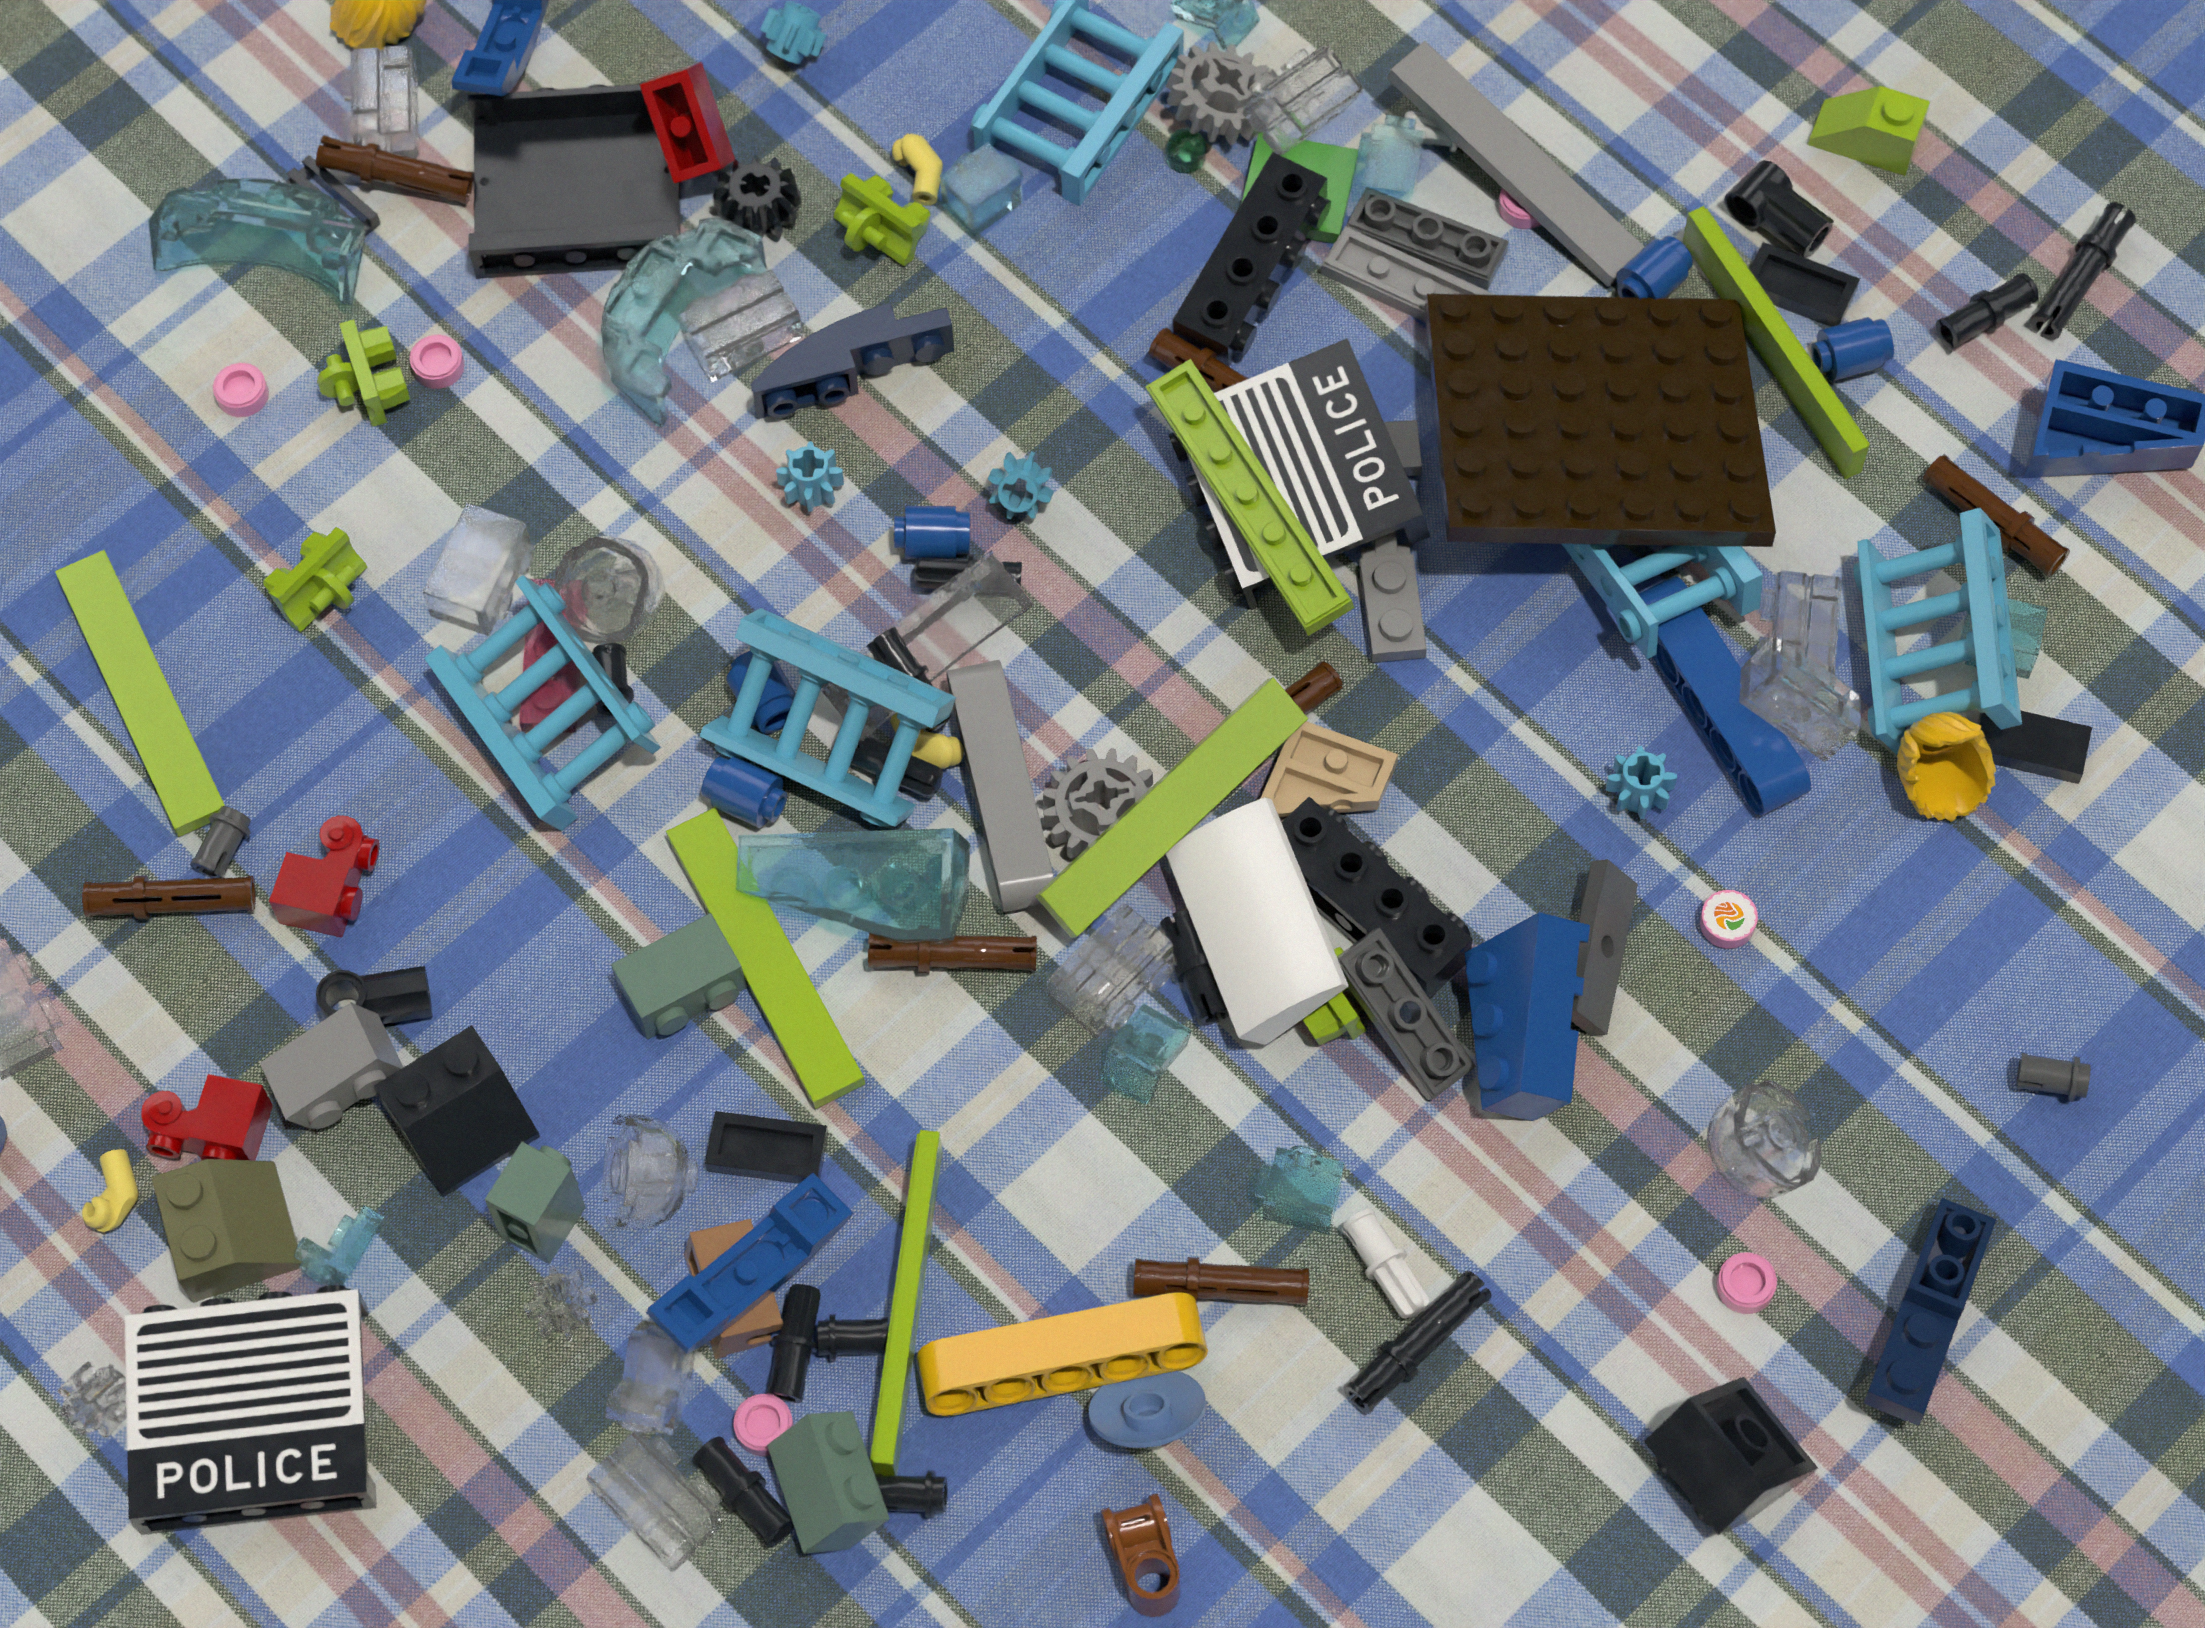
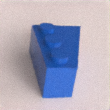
[2023,359,2205,478]
[1465,912,1590,1121]

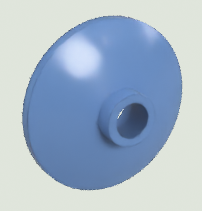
[1089,1371,1206,1448]

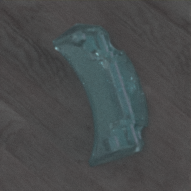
[148,178,365,305]
[600,216,767,428]

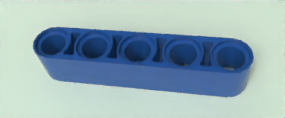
[1638,576,1811,816]

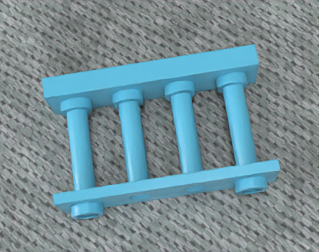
[971,0,1184,207]
[1853,508,2022,755]
[1562,544,1763,659]
[424,575,661,831]
[700,608,956,827]

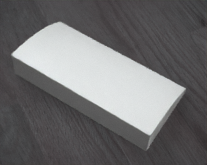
[1165,797,1349,1045]

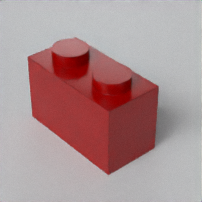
[639,61,735,184]

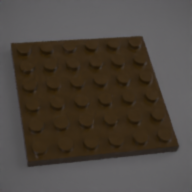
[1425,294,1776,547]

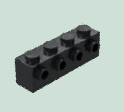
[1173,152,1332,367]
[1281,797,1473,999]

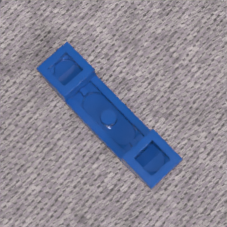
[451,0,549,96]
[646,1173,853,1354]

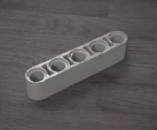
[946,660,1054,912]

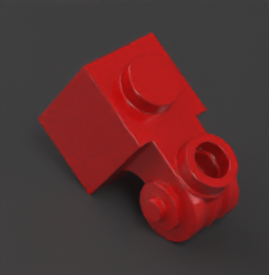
[269,815,380,938]
[141,1074,273,1161]

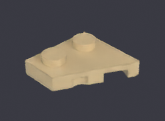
[1260,721,1398,817]

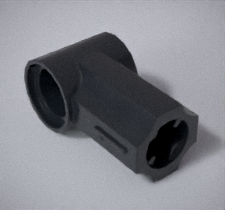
[1724,160,1834,257]
[316,966,433,1024]

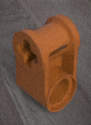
[1100,1493,1180,1617]

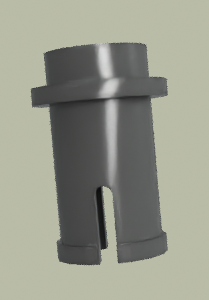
[190,806,251,878]
[2016,1052,2091,1102]

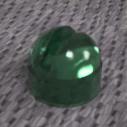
[1166,128,1206,174]

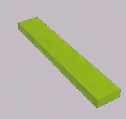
[1683,206,1870,479]
[1145,359,1355,636]
[55,550,225,837]
[1035,677,1308,938]
[666,807,865,1109]
[870,1130,943,1476]

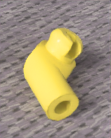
[892,133,943,206]
[890,713,964,769]
[82,1149,139,1232]

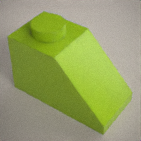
[1808,86,1930,176]

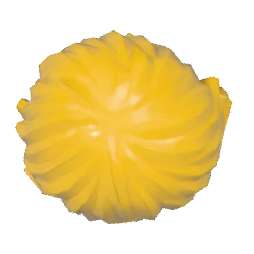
[330,0,427,54]
[1896,712,1996,822]

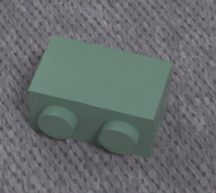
[611,913,747,1040]
[485,1142,586,1264]
[767,1411,890,1554]

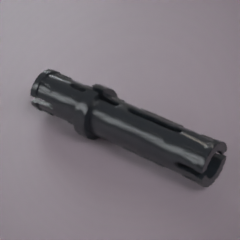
[2030,202,2136,340]
[1343,1270,1492,1414]

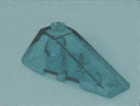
[736,828,970,942]

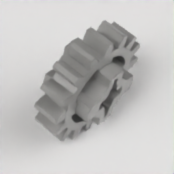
[1166,42,1278,145]
[1043,748,1153,859]

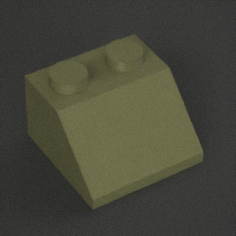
[151,1159,304,1303]

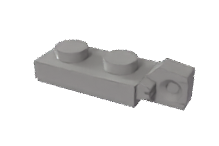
[1359,531,1427,663]

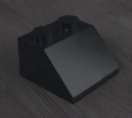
[374,1025,540,1198]
[1644,1376,1818,1535]

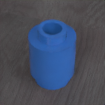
[1616,236,1693,299]
[1811,317,1894,381]
[894,506,970,559]
[726,651,796,734]
[701,756,787,828]

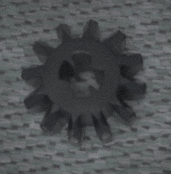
[713,154,802,245]

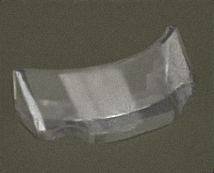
[821,550,1034,741]

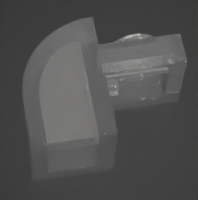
[605,1320,696,1436]

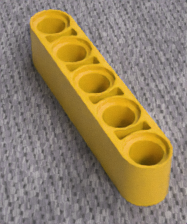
[917,1292,1208,1416]

